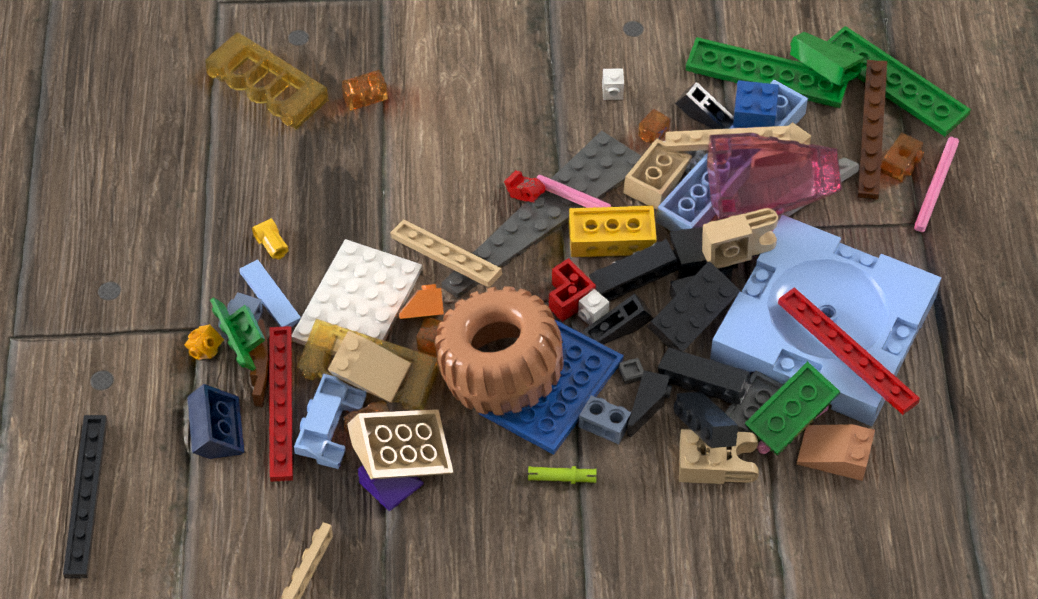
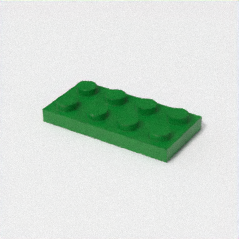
[745,361,840,456]

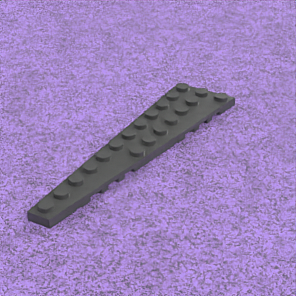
[442,130,642,298]

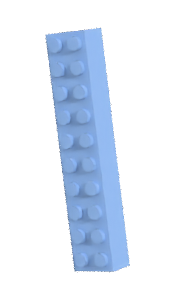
[656,80,808,232]

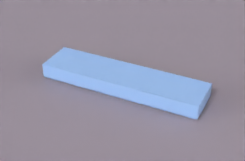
[239,259,301,327]

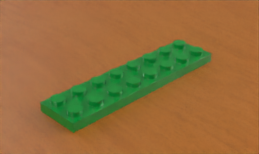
[827,26,971,137]
[685,37,849,108]

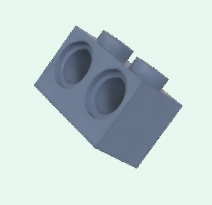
[579,395,631,444]

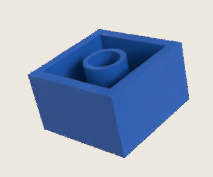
[733,80,779,128]

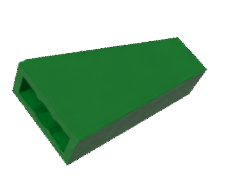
[790,32,864,86]

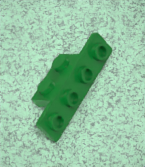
[210,297,265,371]

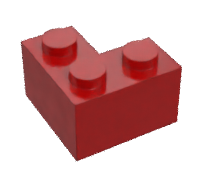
[549,258,596,322]

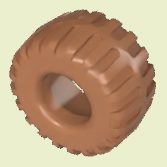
[435,286,564,416]

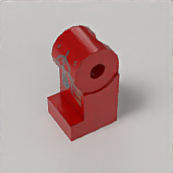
[504,170,546,202]

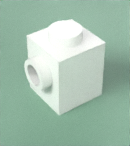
[602,69,624,100]
[578,289,609,326]

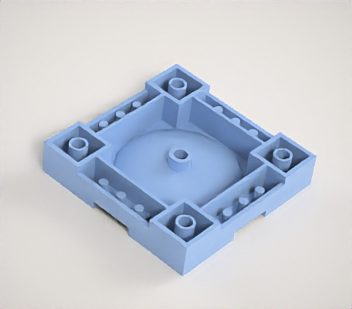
[710,215,942,426]

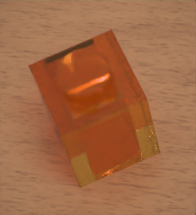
[638,109,670,144]

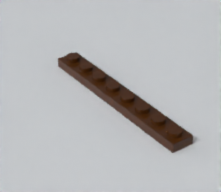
[858,60,887,199]

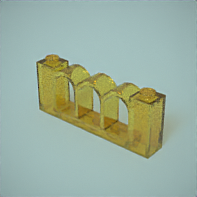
[205,32,328,130]
[297,319,439,411]

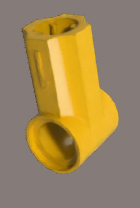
[252,219,288,260]

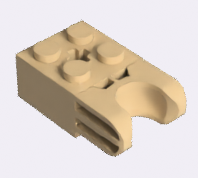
[702,208,778,269]
[679,429,759,484]

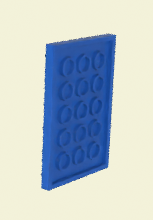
[479,320,624,455]

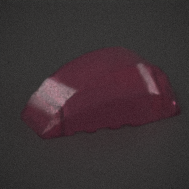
[707,133,842,220]

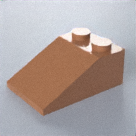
[797,424,875,481]

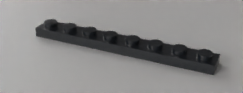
[63,415,107,578]

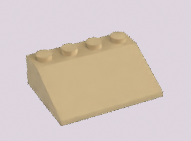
[347,410,453,479]

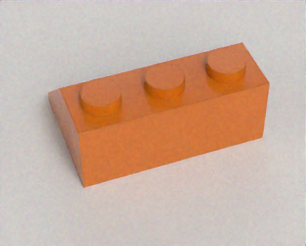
[398,284,444,319]

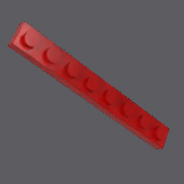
[778,287,920,415]
[269,326,293,482]

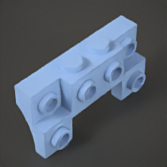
[294,374,367,469]

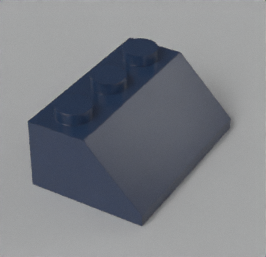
[187,384,245,459]

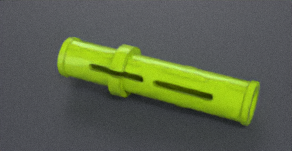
[528,466,597,484]

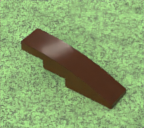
[249,319,269,407]

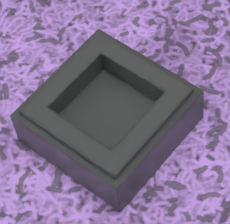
[618,358,644,385]

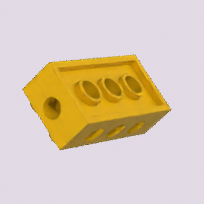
[569,206,657,257]

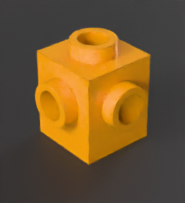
[184,324,224,360]

